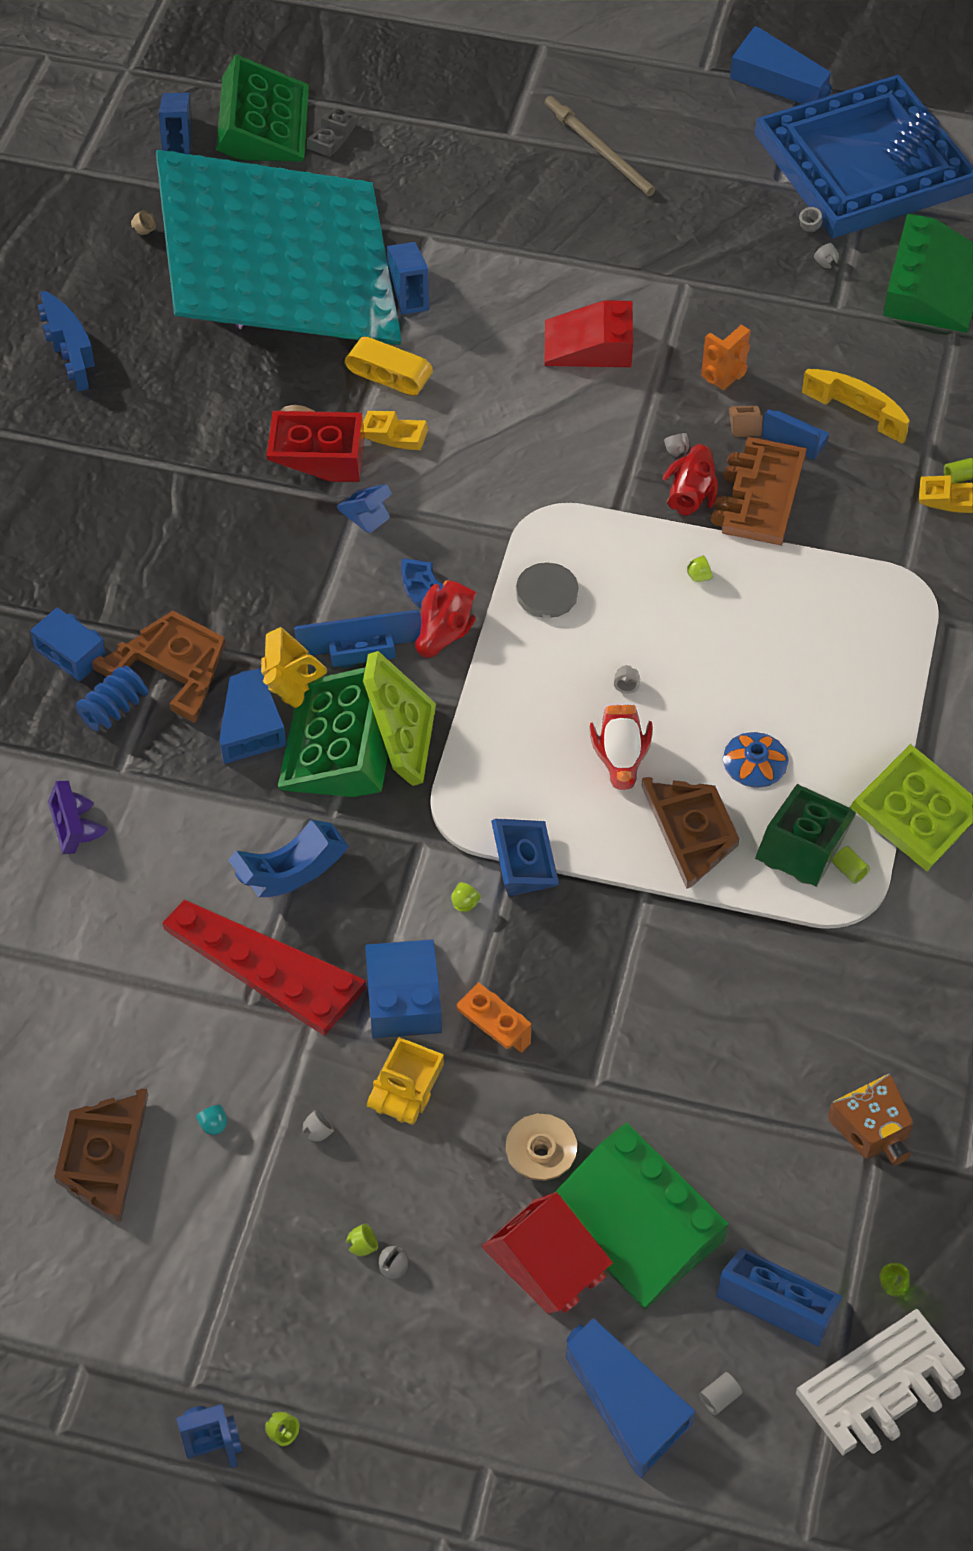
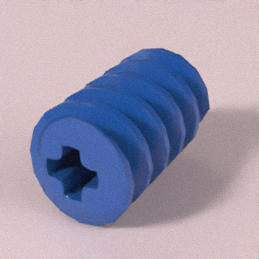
[882,105,942,168]
[75,666,148,732]

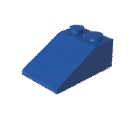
[365,939,442,1039]

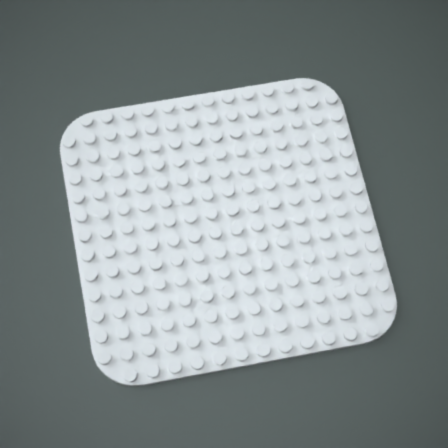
[431,503,939,929]

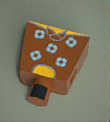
[828,1073,913,1166]

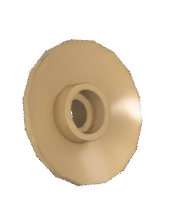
[505,1113,577,1181]

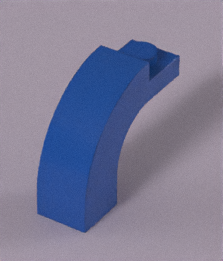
[228,819,349,897]

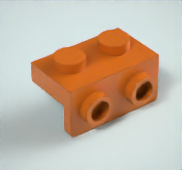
[701,324,751,391]
[457,982,532,1053]

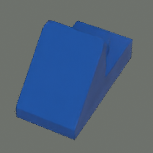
[336,484,392,533]

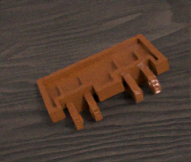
[710,437,807,546]

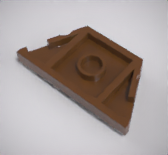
[641,777,739,889]
[54,1089,149,1222]

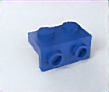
[176,1404,242,1468]

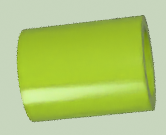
[944,458,973,483]
[832,846,870,884]

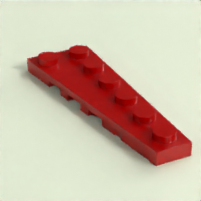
[162,899,367,1036]

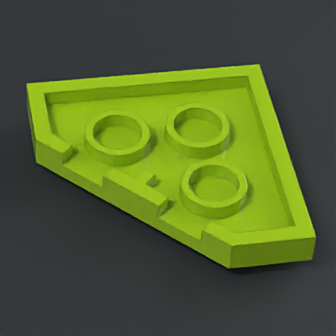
[363,651,436,786]

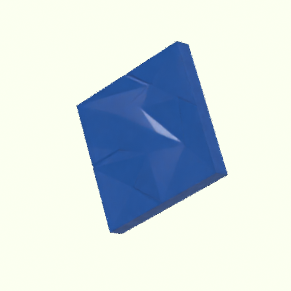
[755,74,973,239]

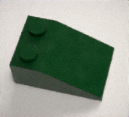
[755,784,857,887]

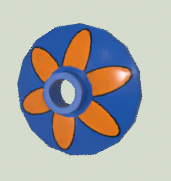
[723,732,789,788]

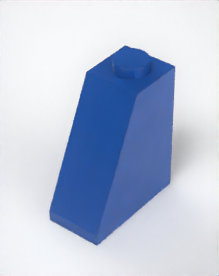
[159,92,192,155]
[387,242,429,315]
[219,668,286,764]

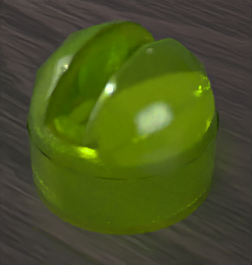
[880,1263,911,1297]

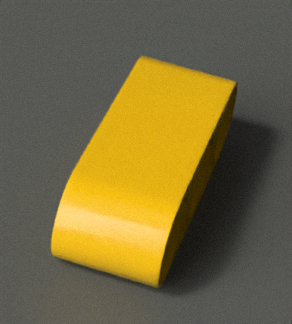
[345,337,433,396]

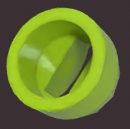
[687,555,713,582]
[451,882,481,912]
[346,1223,378,1256]
[265,1411,300,1446]

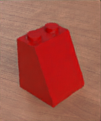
[481,1192,613,1314]

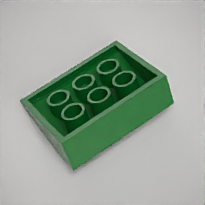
[216,54,309,162]
[883,213,973,333]
[278,667,388,797]
[556,1122,729,1310]

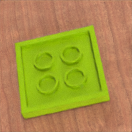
[850,744,973,872]

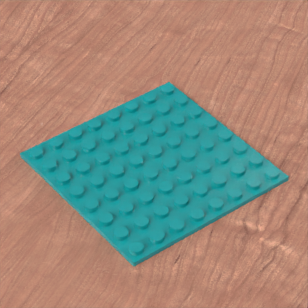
[156,150,402,345]

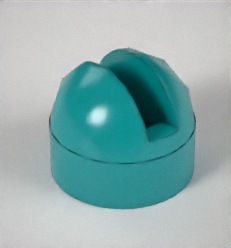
[196,1104,227,1135]

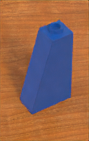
[730,26,832,104]
[566,1318,695,1478]

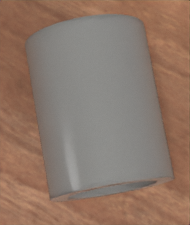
[699,1372,742,1415]

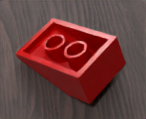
[544,300,633,368]
[266,411,365,482]

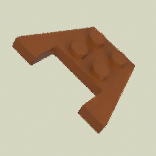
[92,611,226,723]

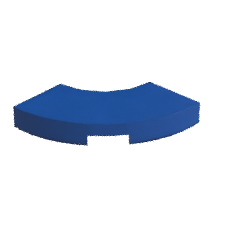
[401,558,443,609]

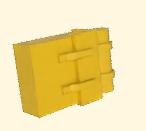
[261,627,327,708]
[367,1037,444,1125]

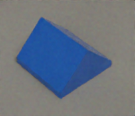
[491,818,559,897]

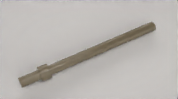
[544,96,655,197]

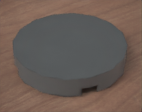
[516,562,579,618]

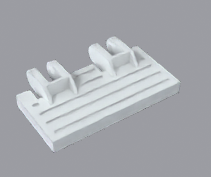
[796,1309,965,1456]

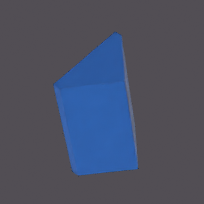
[716,1247,843,1347]

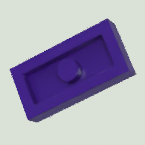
[48,781,108,854]

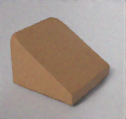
[729,406,763,437]

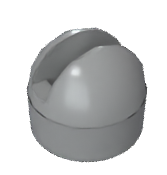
[799,207,822,232]
[814,243,839,268]
[664,433,689,457]
[614,665,640,694]
[302,1109,334,1142]
[378,1245,408,1279]

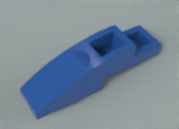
[37,291,95,392]

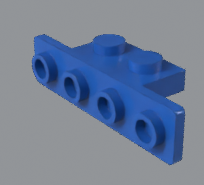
[294,610,421,668]

